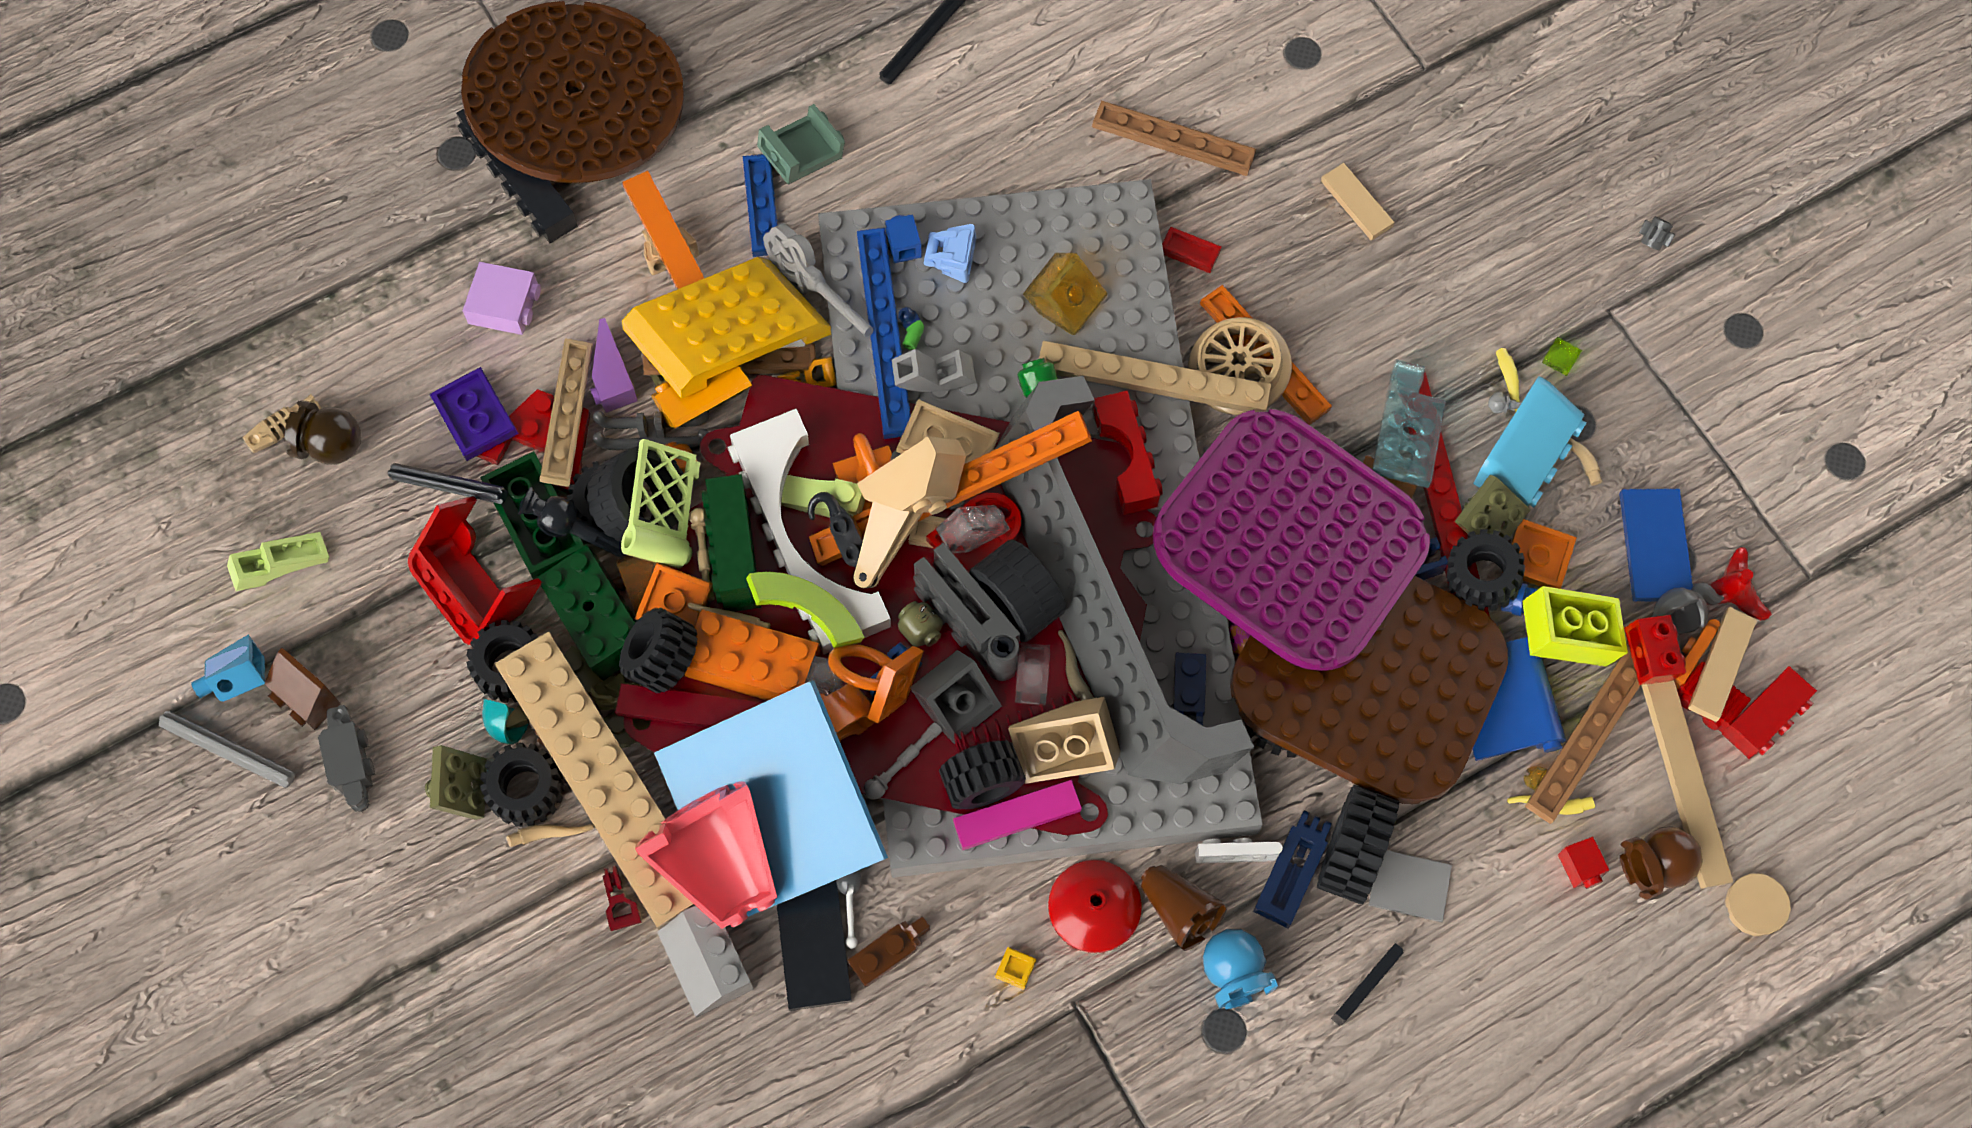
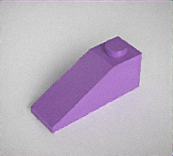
[590,318,638,413]

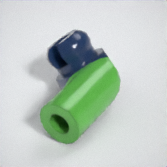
[898,307,924,351]

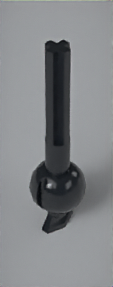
[518,487,656,573]

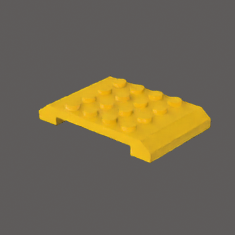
[622,257,831,399]

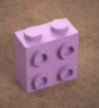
[463,262,541,335]

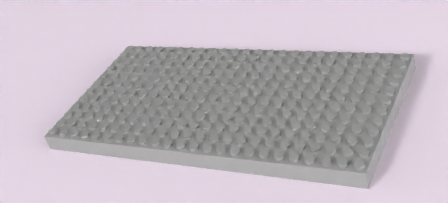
[818,179,1262,878]

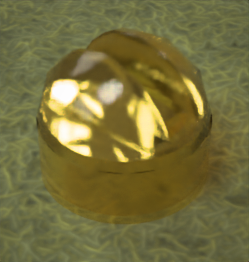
[1523,766,1548,790]

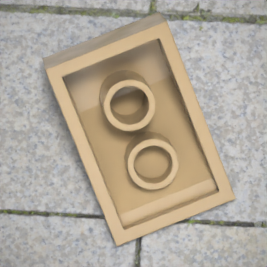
[1008,697,1120,784]

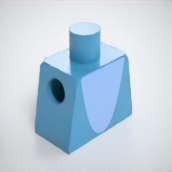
[191,634,265,702]

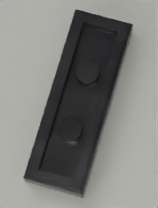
[1331,943,1404,1026]

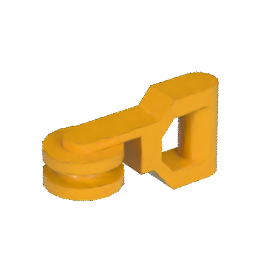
[777,356,837,387]

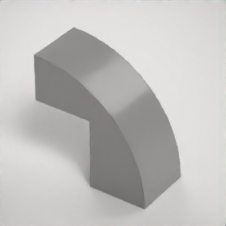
[892,349,976,392]

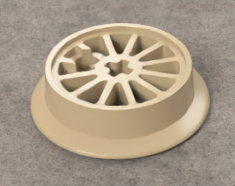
[1188,317,1292,415]

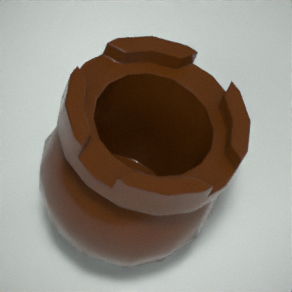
[1619,826,1703,900]

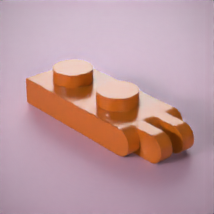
[1674,619,1720,689]

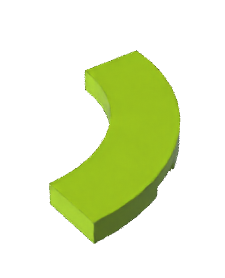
[746,572,865,648]

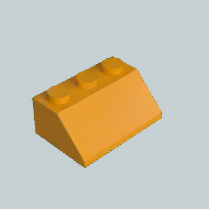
[651,366,752,428]

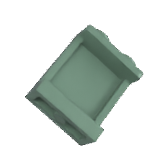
[757,104,845,185]

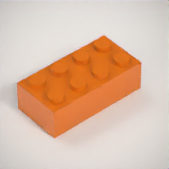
[685,609,821,701]

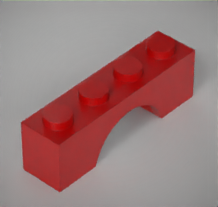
[1092,390,1163,515]

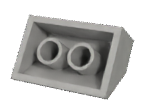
[658,905,754,1018]

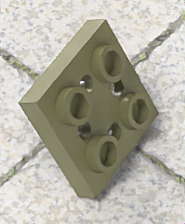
[1455,475,1531,538]
[425,745,487,820]

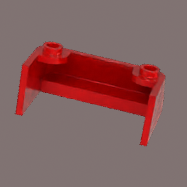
[408,496,542,645]

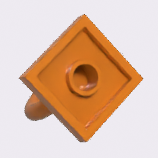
[833,433,892,512]
[828,644,924,723]

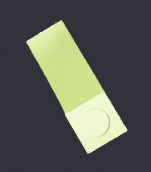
[781,475,865,518]
[227,532,329,591]

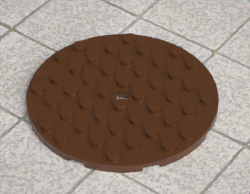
[461,1,684,183]

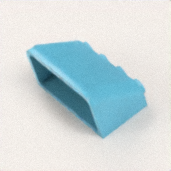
[1473,376,1587,508]

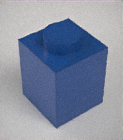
[885,214,922,264]

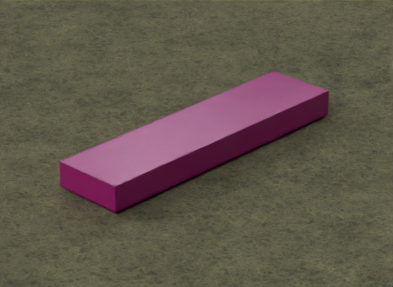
[953,780,1082,850]

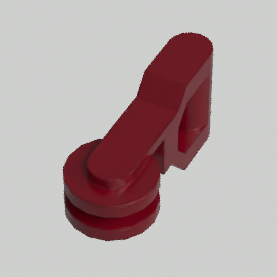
[603,865,642,931]

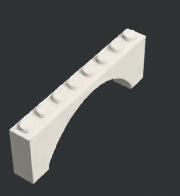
[728,409,891,655]

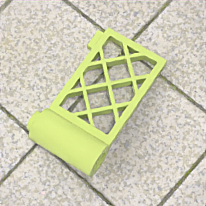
[621,439,700,569]

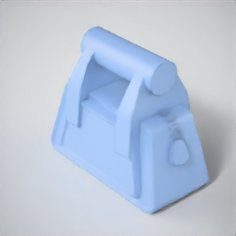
[924,224,976,283]

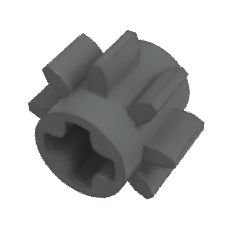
[1639,216,1675,251]

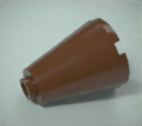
[1141,865,1227,951]

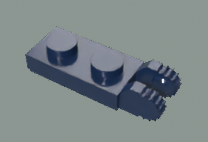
[1173,652,1206,726]

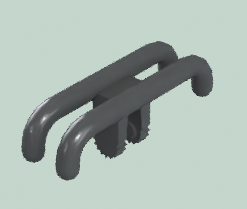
[593,410,709,450]

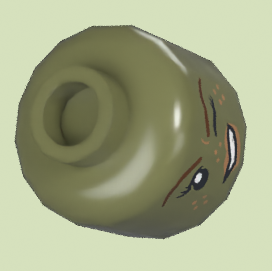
[898,601,943,647]

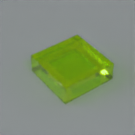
[1542,337,1582,376]

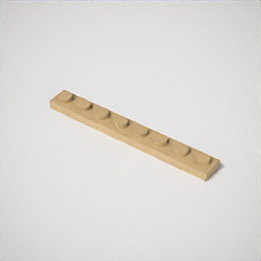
[1039,341,1271,412]

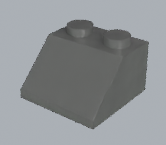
[910,650,1002,744]

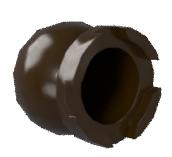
[284,400,361,465]

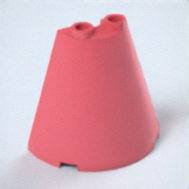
[635,781,777,929]

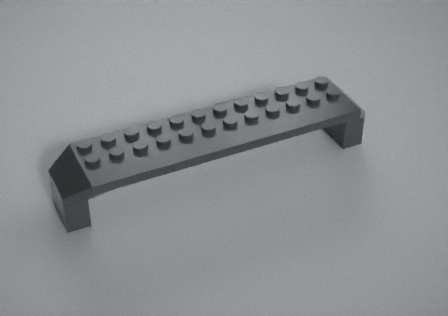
[994,376,1254,784]

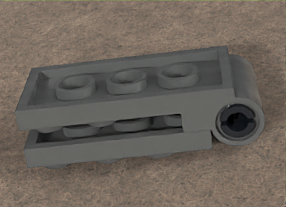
[913,543,1020,681]

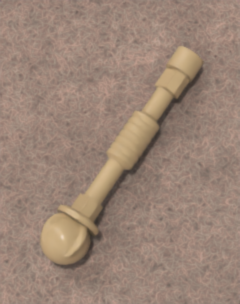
[689,508,715,602]

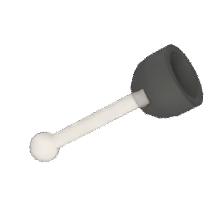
[836,872,861,949]

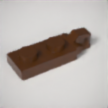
[847,916,930,988]

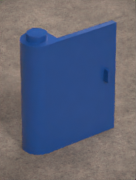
[1472,637,1566,761]

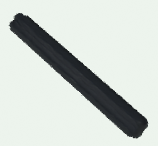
[879,0,965,85]
[388,463,508,504]

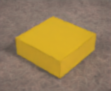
[995,947,1036,990]

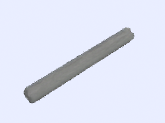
[159,711,295,788]

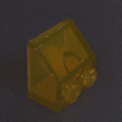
[1023,253,1108,335]

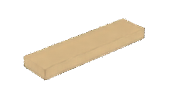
[1688,607,1757,722]

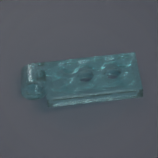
[1372,359,1446,488]

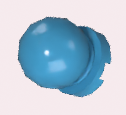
[1202,929,1278,1010]

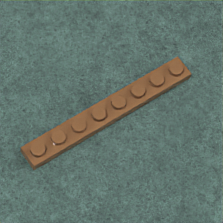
[1525,644,1640,824]

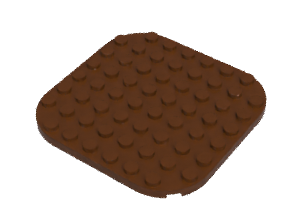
[1230,576,1508,805]

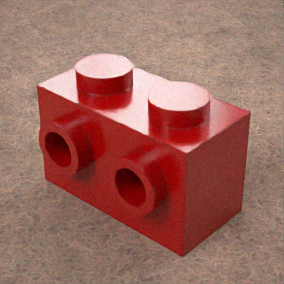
[1624,615,1686,685]

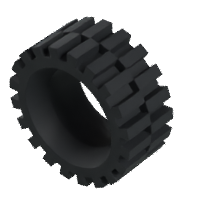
[1317,785,1400,905]

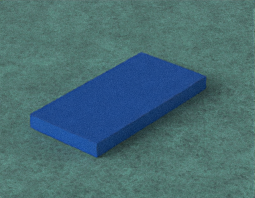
[1619,489,1693,602]

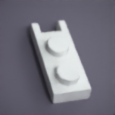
[1195,838,1283,863]

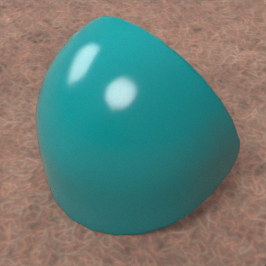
[482,699,530,745]

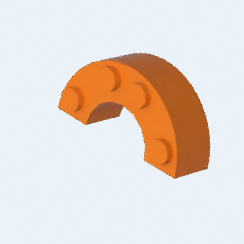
[820,684,875,741]

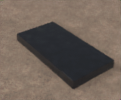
[777,880,852,1011]

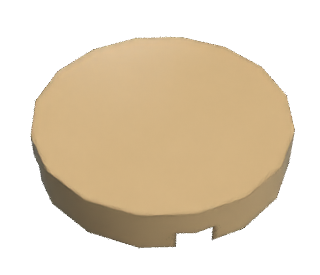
[1725,874,1791,936]

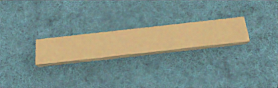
[1642,680,1733,889]

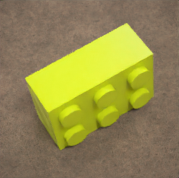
[1522,586,1628,667]

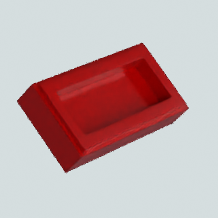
[1162,227,1222,273]

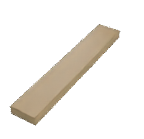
[540,338,593,487]

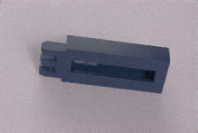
[1253,810,1332,929]

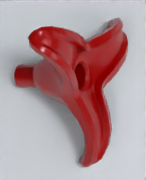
[1706,547,1772,620]

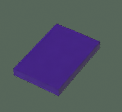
[430,367,519,461]

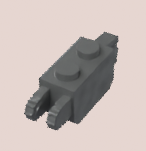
[318,705,375,813]

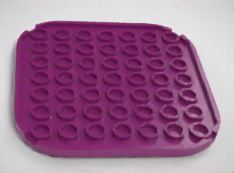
[1153,409,1430,671]

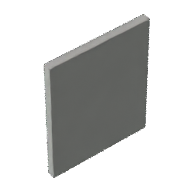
[1368,850,1452,922]

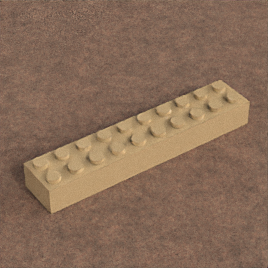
[494,631,695,930]

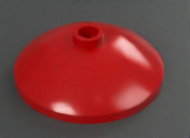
[1048,860,1142,953]

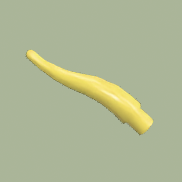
[1496,348,1520,412]
[1507,795,1595,815]

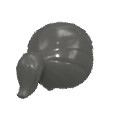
[1653,582,1724,633]

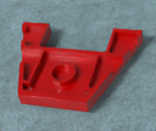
[476,389,591,494]

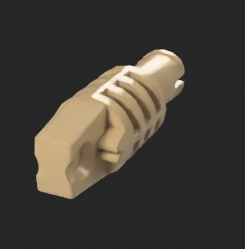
[243,394,322,453]

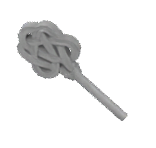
[763,223,873,337]

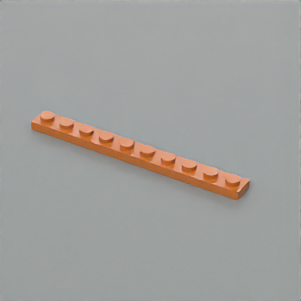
[809,411,1092,566]

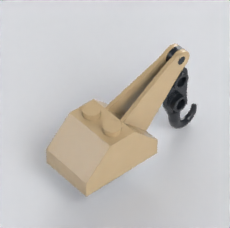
[808,436,966,588]

